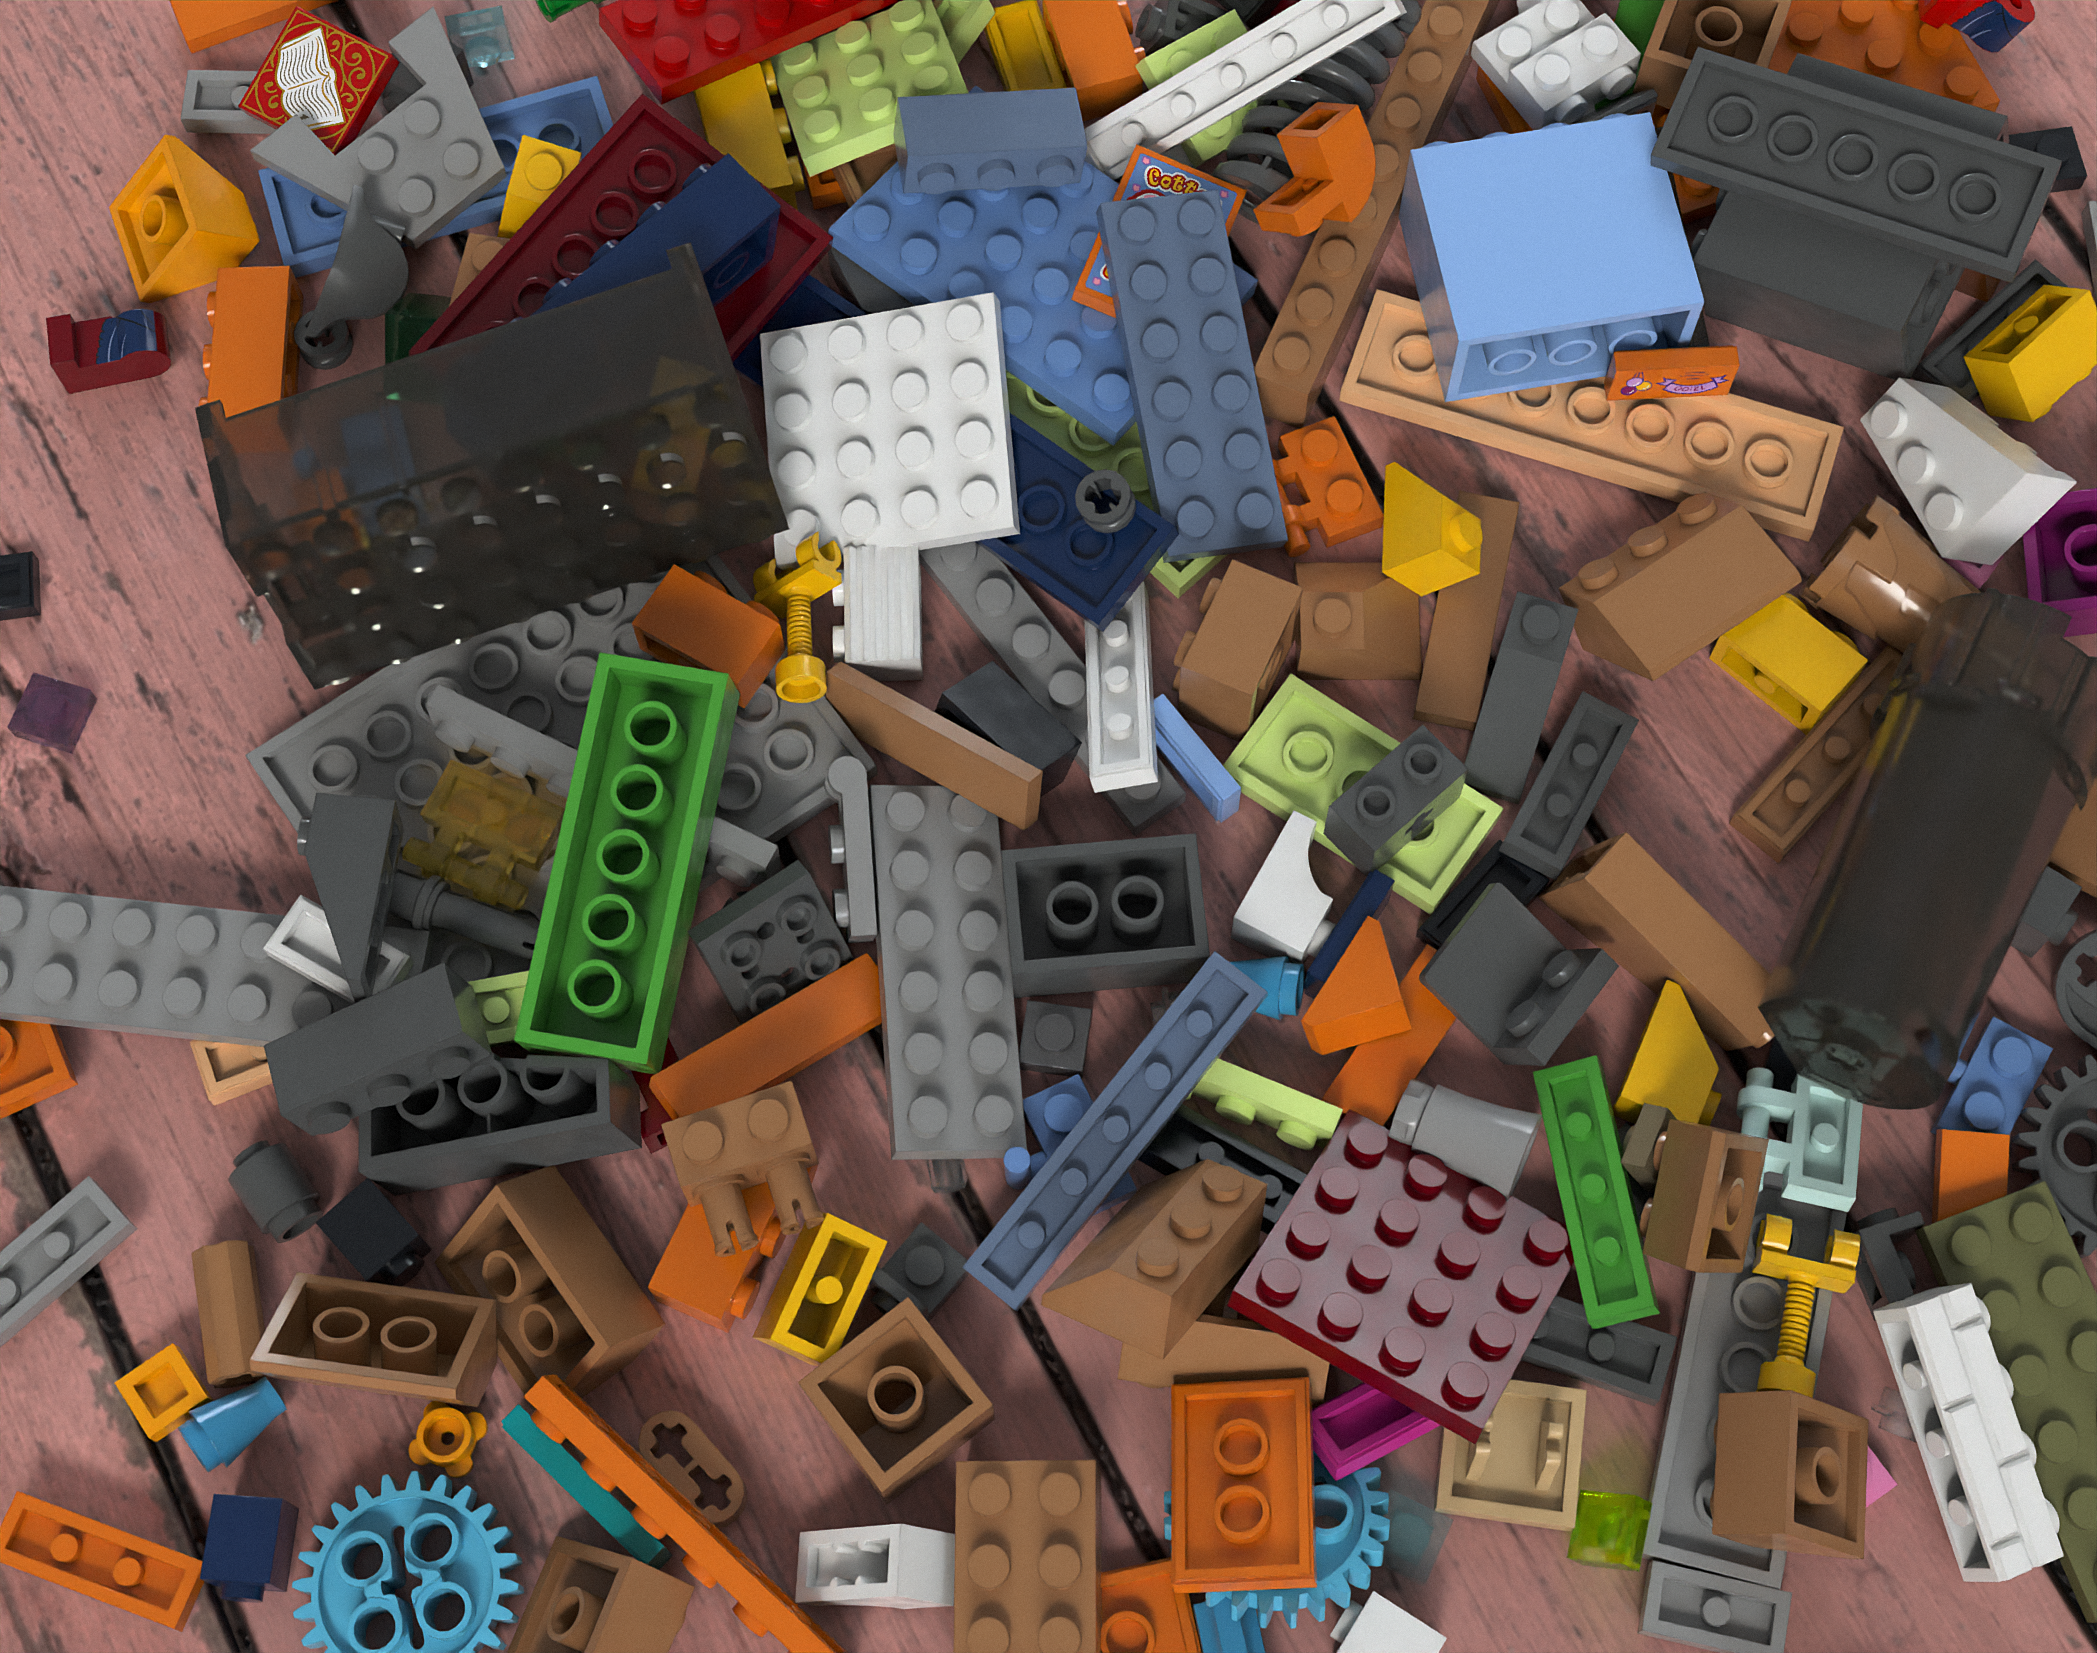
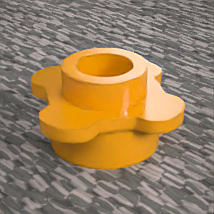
[408,1401,488,1478]

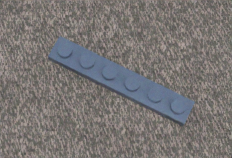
[963,951,1268,1311]

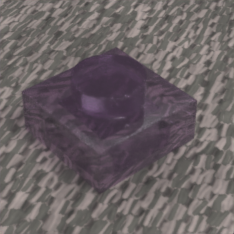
[7,672,98,754]

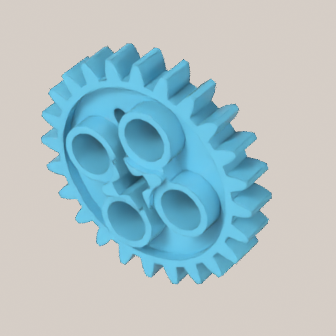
[1164,1450,1390,1629]
[292,1471,524,1653]

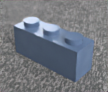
[893,88,1087,194]

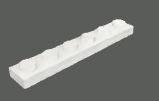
[1084,0,1407,182]

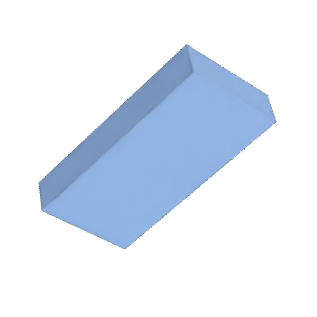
[1154,694,1241,823]

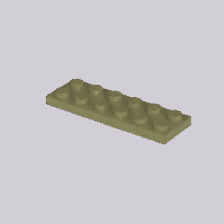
[1915,1181,2097,1623]

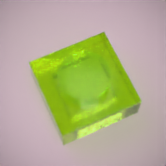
[1567,1490,1653,1572]

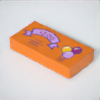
[1604,345,1740,401]

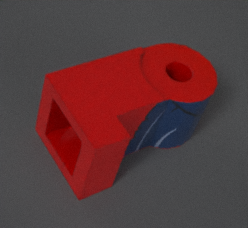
[1918,0,2035,53]

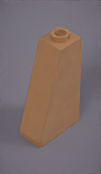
[1538,832,1794,1051]

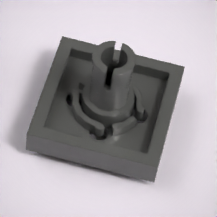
[687,860,854,1025]

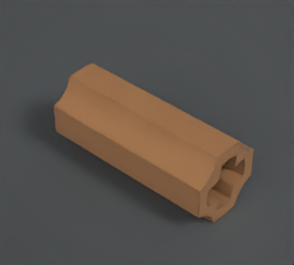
[191,1240,270,1388]

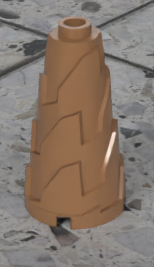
[1799,495,2045,703]

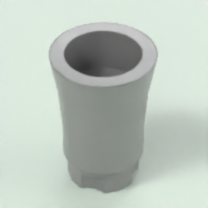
[1388,1079,1542,1201]

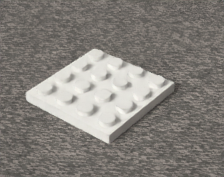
[760,292,1020,571]

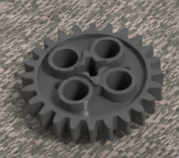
[2012,1054,2097,1259]

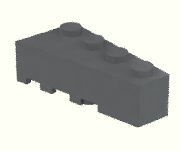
[358,1053,642,1196]

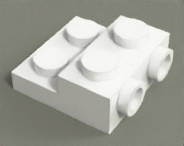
[1471,0,1641,130]

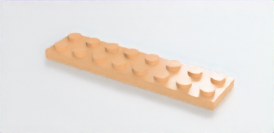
[1339,289,1844,542]

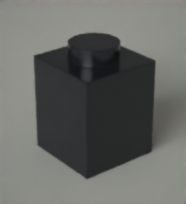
[316,1178,432,1287]

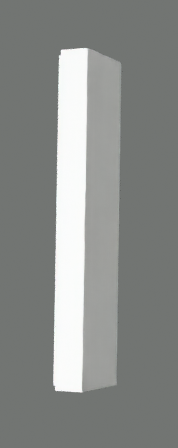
[1084,581,1158,793]

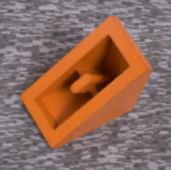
[1301,916,1412,1055]

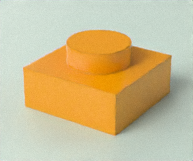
[114,1343,214,1442]

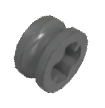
[294,310,354,370]
[1075,469,1136,533]

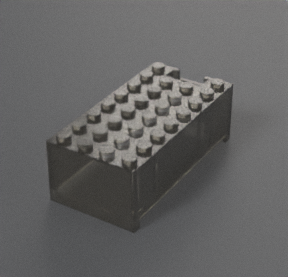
[195,242,790,690]

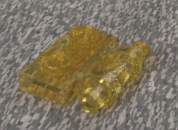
[402,759,565,910]

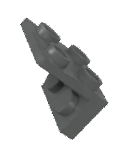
[1419,883,1619,1066]

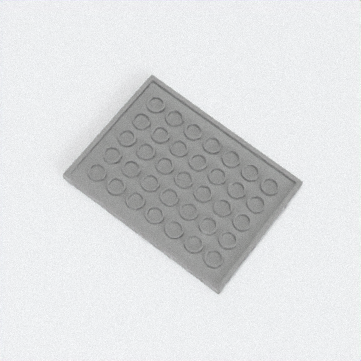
[245,492,878,982]

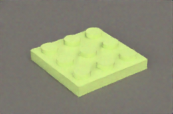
[769,0,969,177]

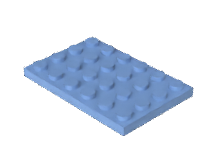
[828,86,1258,446]

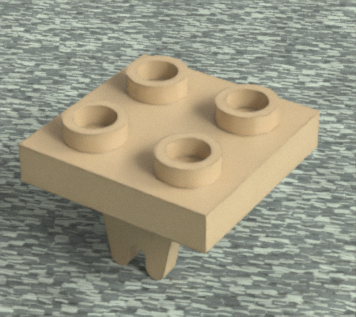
[1433,1379,1587,1532]

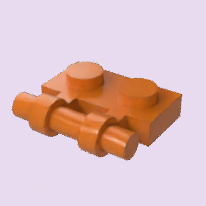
[1272,416,1384,557]

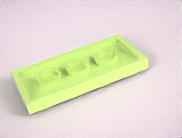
[1223,674,1504,915]

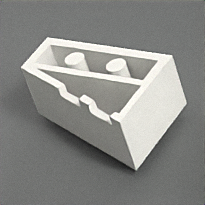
[1860,377,2077,565]

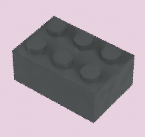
[1001,833,1210,998]

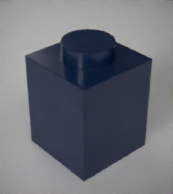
[200,1494,299,1603]

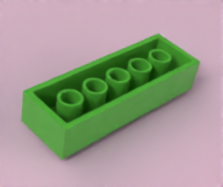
[514,652,740,1074]

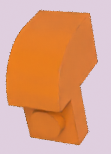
[1253,102,1376,237]

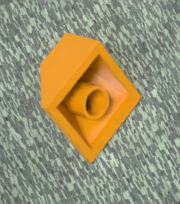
[109,134,260,303]

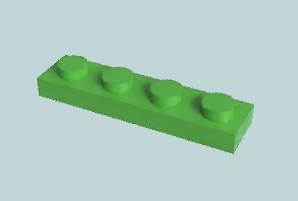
[1533,1055,1660,1329]

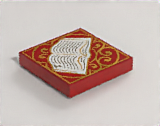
[238,6,399,155]

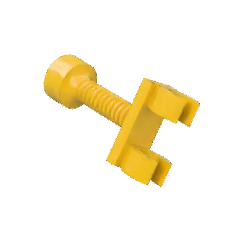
[753,531,842,703]
[1752,1213,1860,1398]

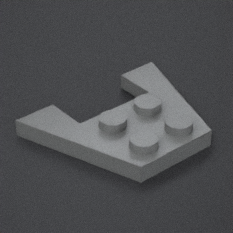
[250,6,507,249]

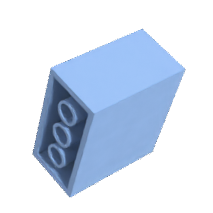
[1399,112,1705,402]

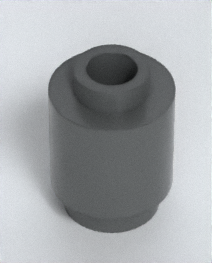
[228,1140,323,1243]

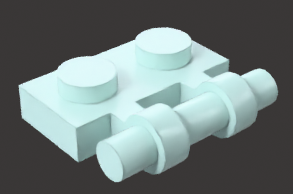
[1736,1067,1864,1212]

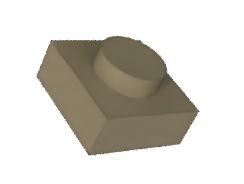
[1620,1103,1677,1193]

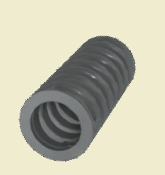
[1211,0,1422,234]

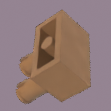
[661,1080,824,1257]

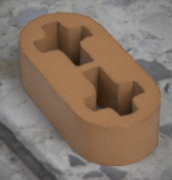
[638,1410,747,1528]

